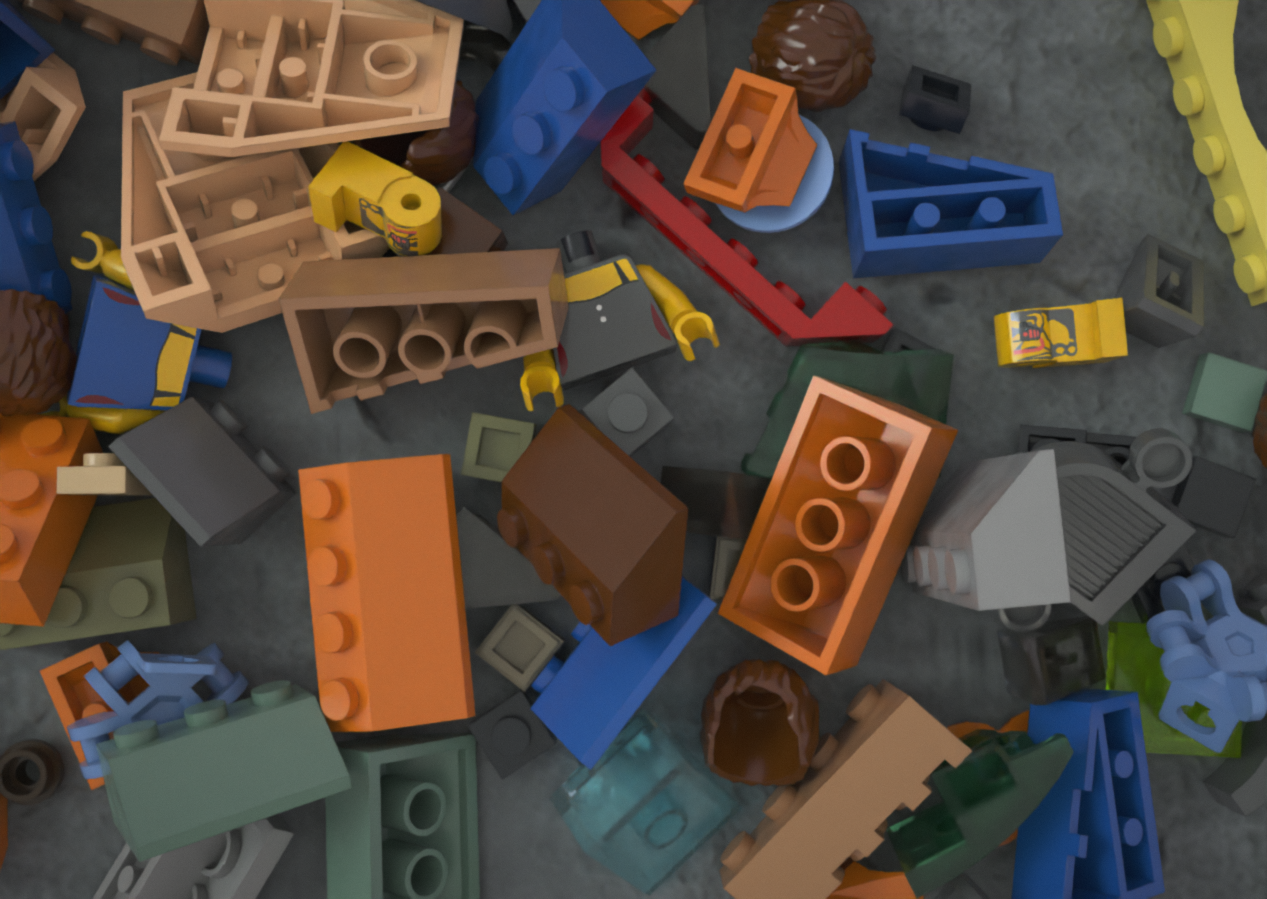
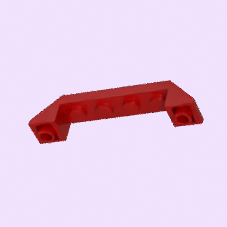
[601,88,894,347]

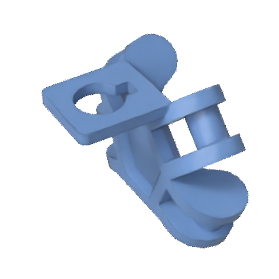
[1146,559,1267,753]
[67,640,249,779]

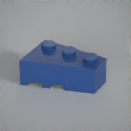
[838,129,1063,279]
[1011,688,1165,899]

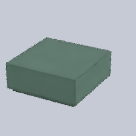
[1182,352,1267,433]

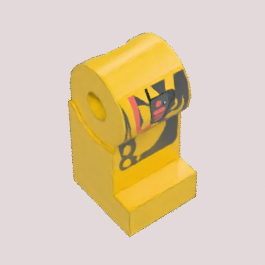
[308,141,442,256]
[994,298,1128,368]

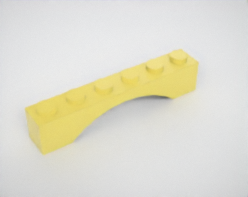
[1146,0,1267,306]

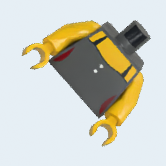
[520,230,720,411]

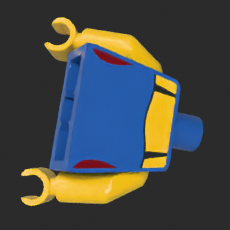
[41,231,232,434]

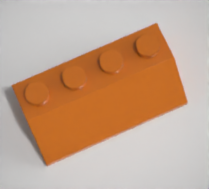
[717,376,958,676]
[298,454,476,732]

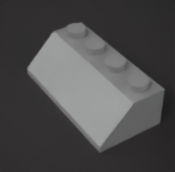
[901,449,1071,611]

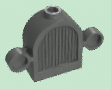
[997,428,1196,632]

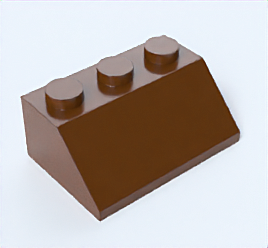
[497,404,688,647]

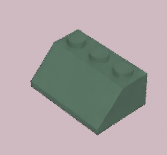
[96,680,352,862]
[325,733,480,899]

